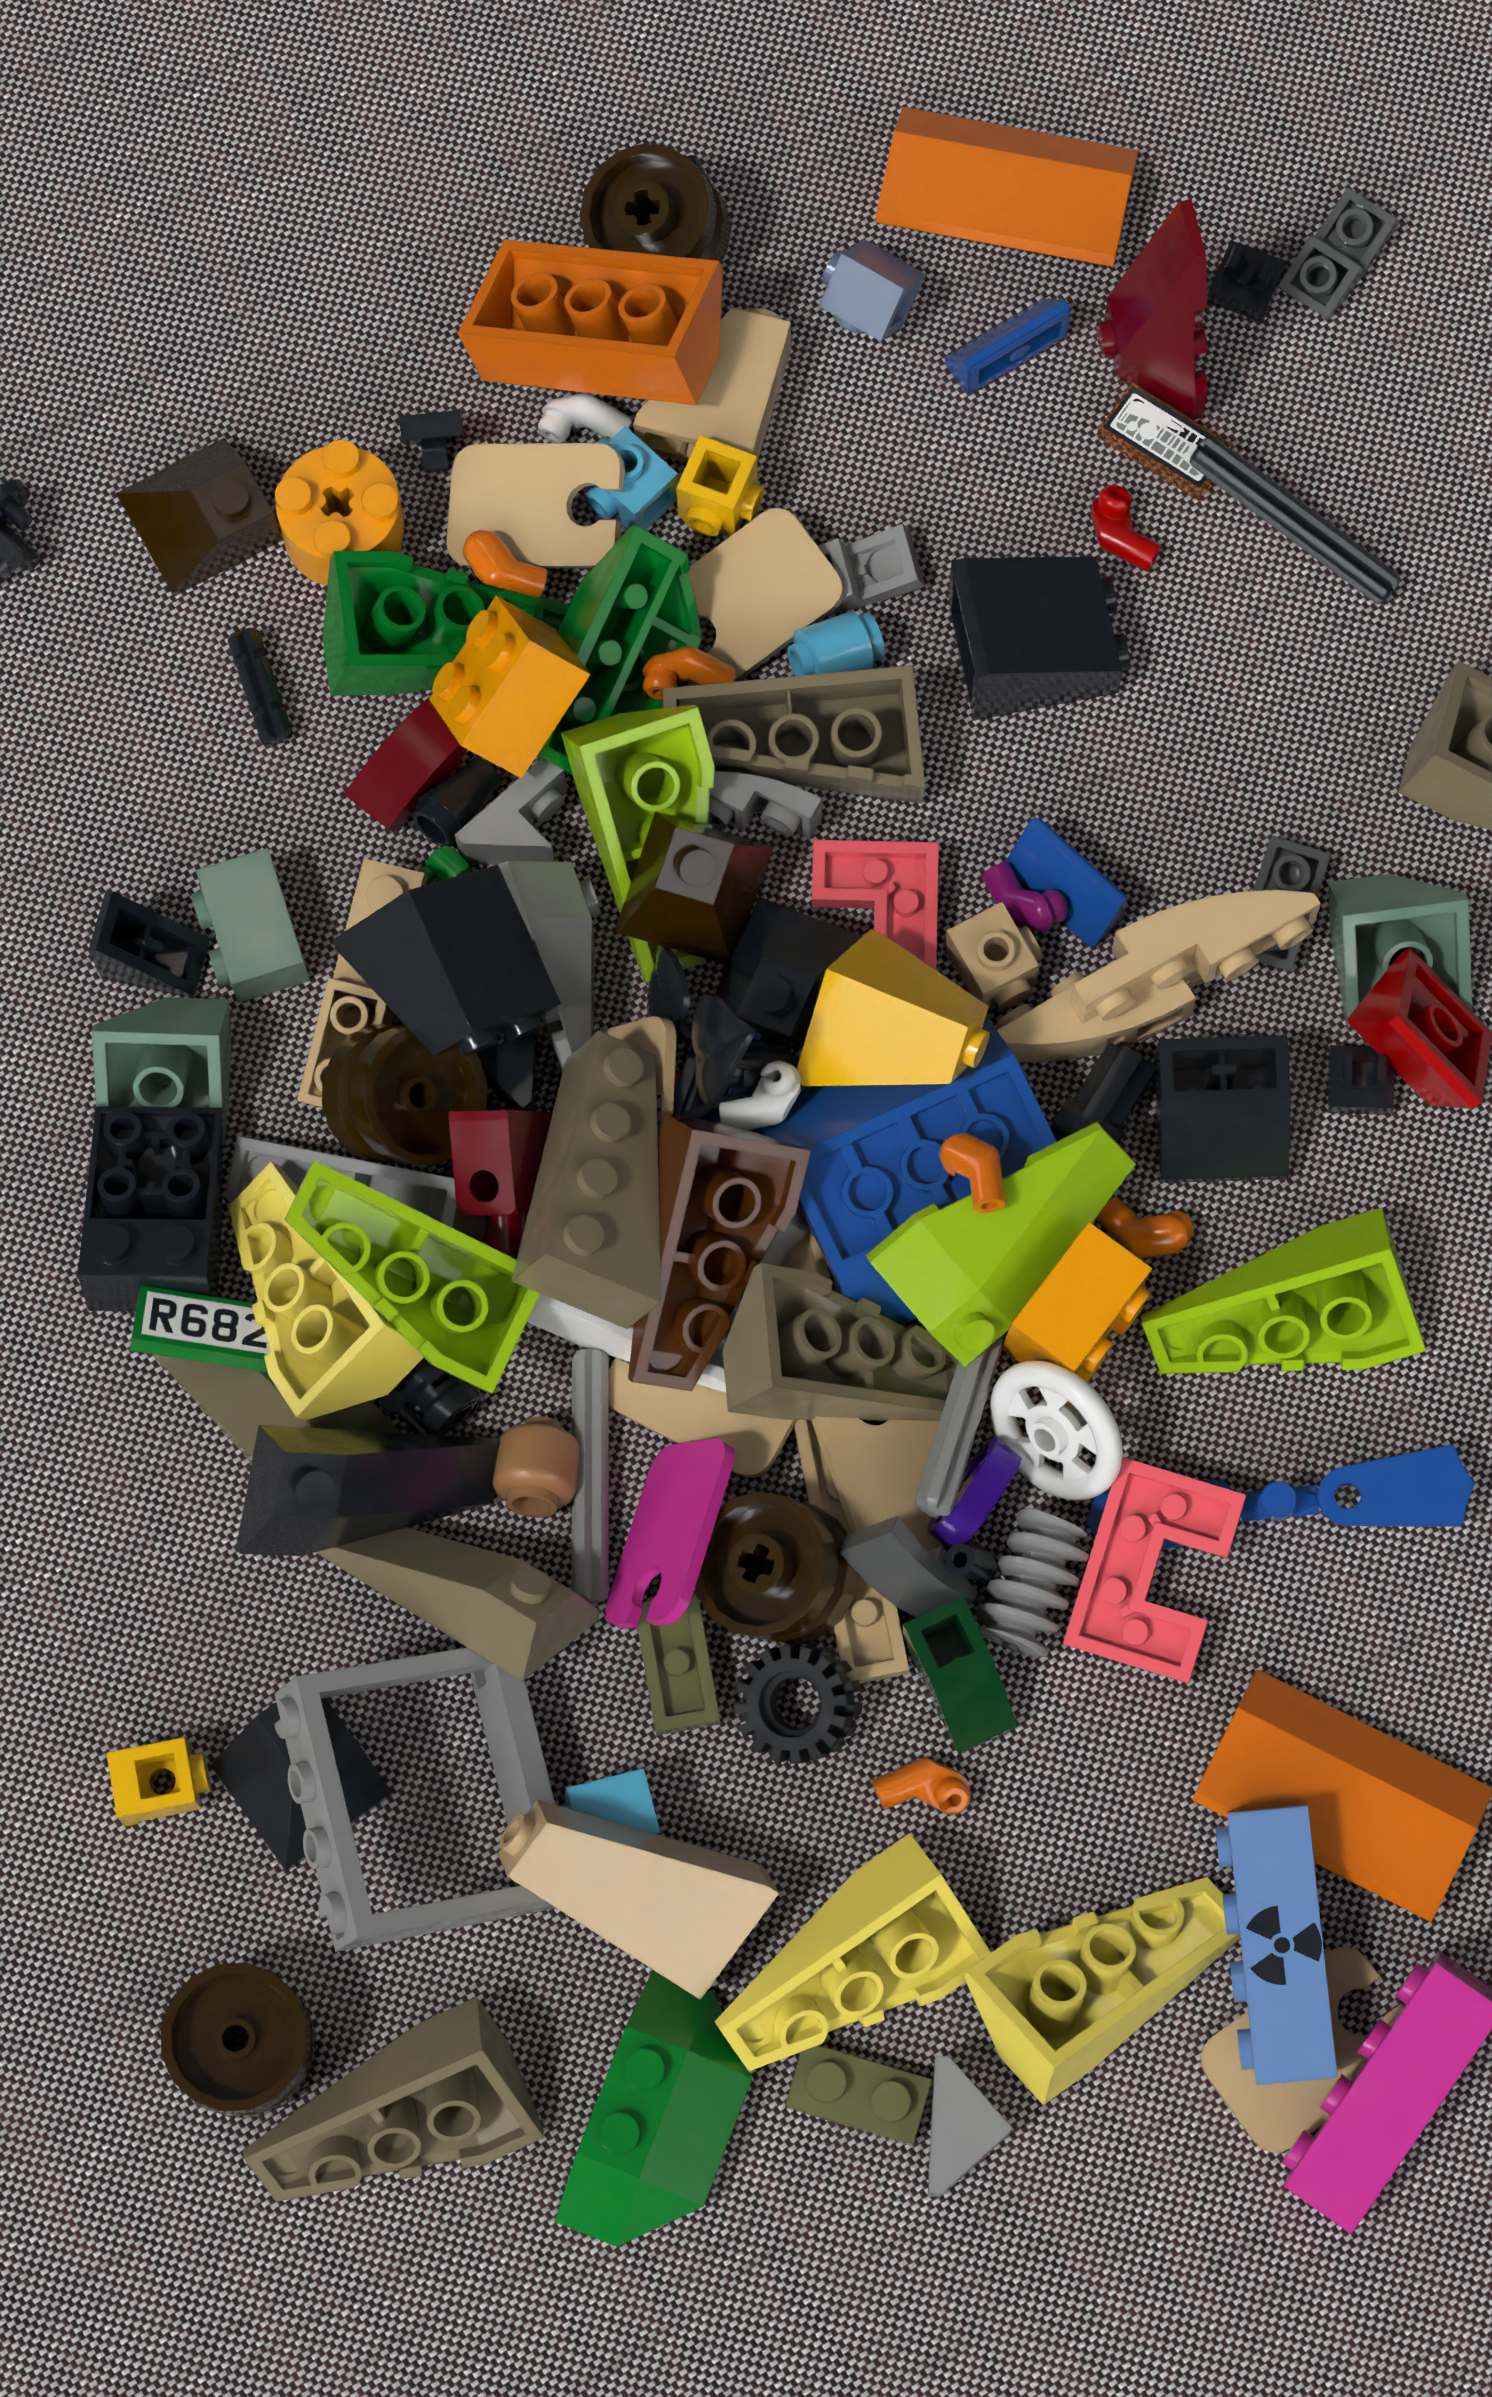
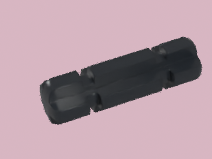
[228,627,293,746]

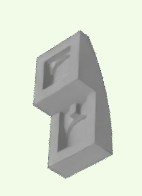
[818,524,925,614]

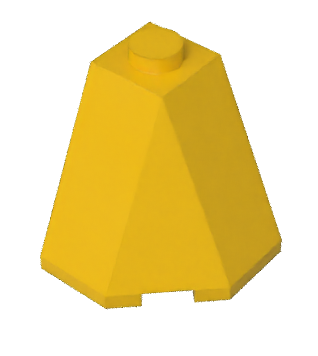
[797,929,990,1086]

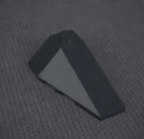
[236,1425,500,1556]

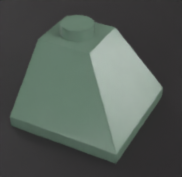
[1328,874,1472,1028]
[92,997,232,1147]

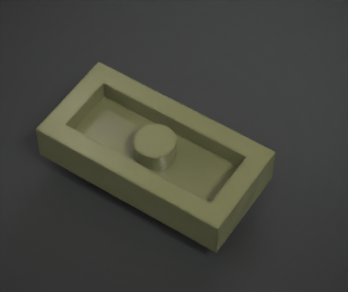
[637,1593,720,1736]
[785,2045,932,2146]

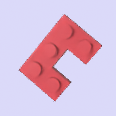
[812,840,939,970]
[1063,1457,1246,1684]

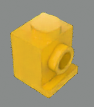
[106,1737,211,1826]

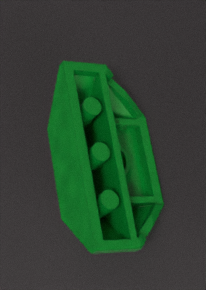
[537,526,702,776]
[555,1970,752,2247]

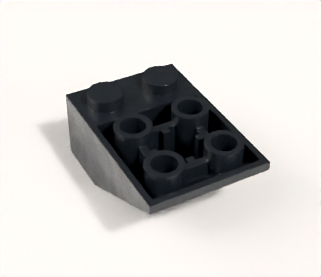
[77,1106,223,1312]

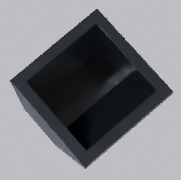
[948,557,1130,721]
[333,864,561,1057]

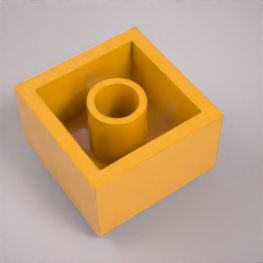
[429,596,590,779]
[1002,1222,1152,1383]

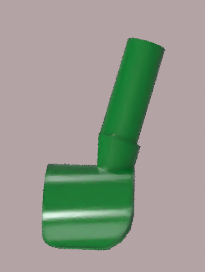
[418,846,473,885]

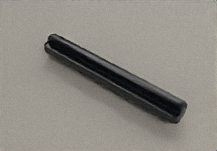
[1189,435,1401,605]

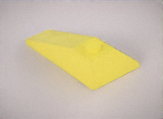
[228,1161,424,1421]
[714,1833,991,2071]
[964,1877,1240,2105]

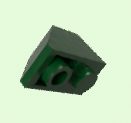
[902,1596,1018,1755]

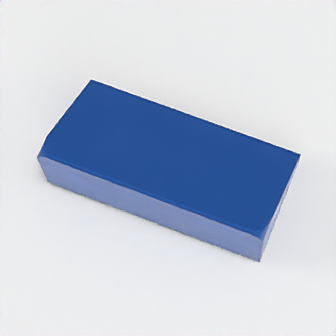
[945,299,1070,394]
[1006,817,1128,948]

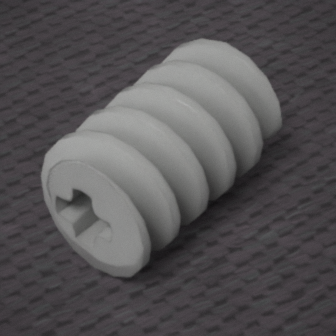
[976,1508,1090,1657]

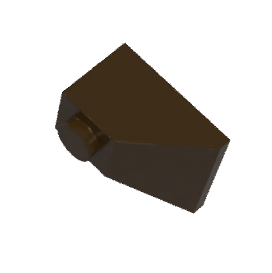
[116,438,282,597]
[615,811,773,965]

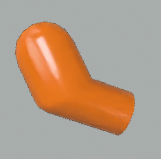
[463,530,547,598]
[642,646,736,700]

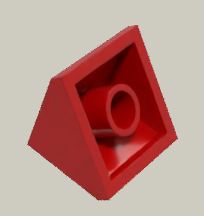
[1346,947,1492,1109]

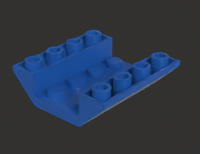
[756,1017,1057,1325]

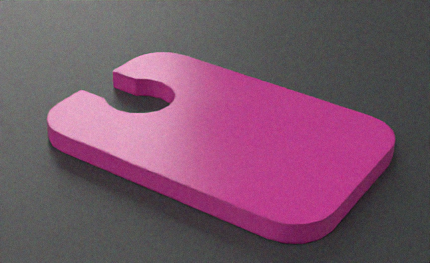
[605,1438,735,1629]

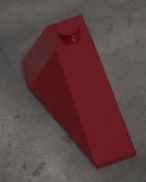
[1096,199,1207,421]

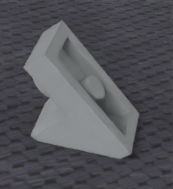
[455,759,567,865]

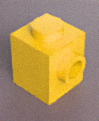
[676,435,764,537]

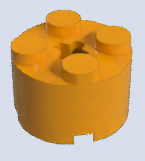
[275,440,405,586]

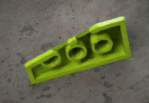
[865,1122,1136,1367]

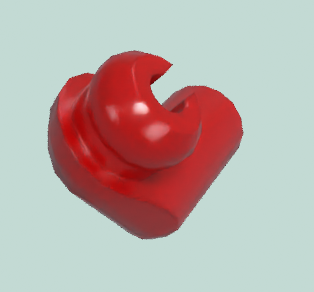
[1091,485,1162,572]

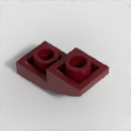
[344,697,468,833]

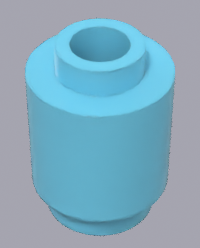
[788,611,885,676]

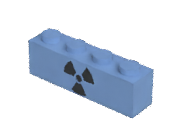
[1215,1804,1338,2085]

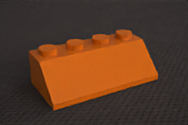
[458,239,723,405]

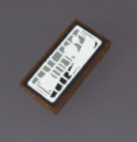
[1097,382,1234,501]

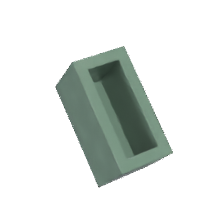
[190,848,310,1003]

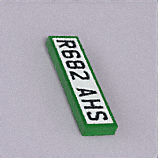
[130,1285,270,1373]

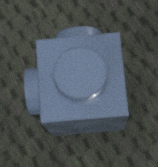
[819,239,926,342]

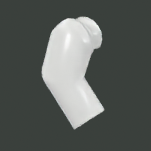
[538,393,632,443]
[719,1061,801,1130]

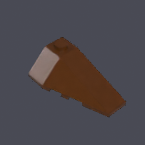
[628,1113,811,1391]

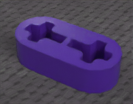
[927,1437,1022,1549]

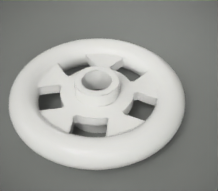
[990,1360,1123,1500]

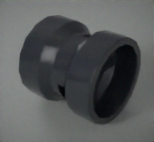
[395,1358,485,1435]

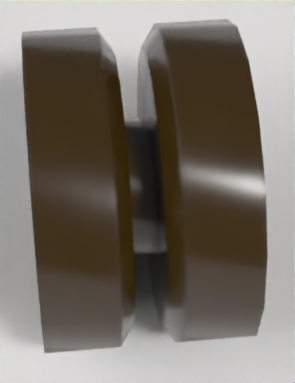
[579,144,732,263]
[322,1024,487,1165]
[695,1492,858,1644]
[161,1963,317,2119]

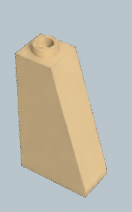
[498,1800,779,2000]

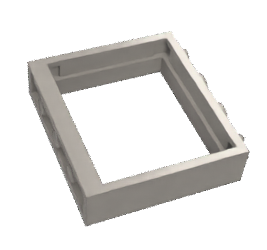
[274,1647,556,1952]

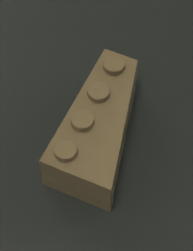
[662,665,925,804]
[512,1030,662,1329]

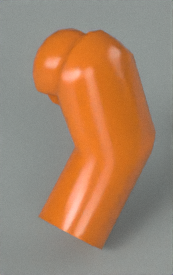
[939,1133,1006,1213]
[1095,1196,1194,1258]
[871,1758,971,1815]

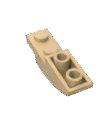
[297,858,428,1108]
[1070,890,1321,1023]
[996,963,1203,1062]

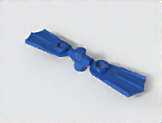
[1085,1445,1474,1550]

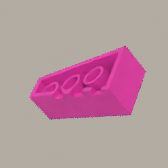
[1281,1950,1492,2235]

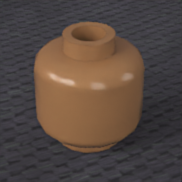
[493,1416,580,1518]

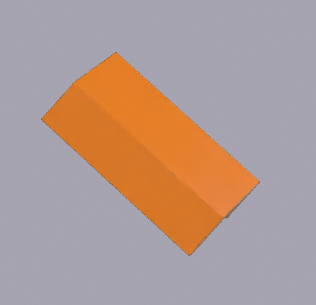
[875,107,1139,267]
[1192,1669,1492,1922]

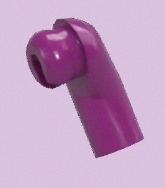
[981,862,1068,932]

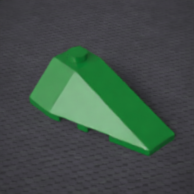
[323,551,570,696]

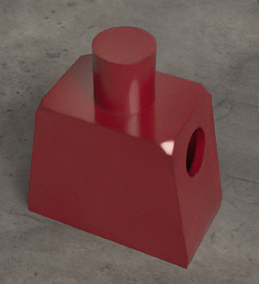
[449,1110,553,1254]

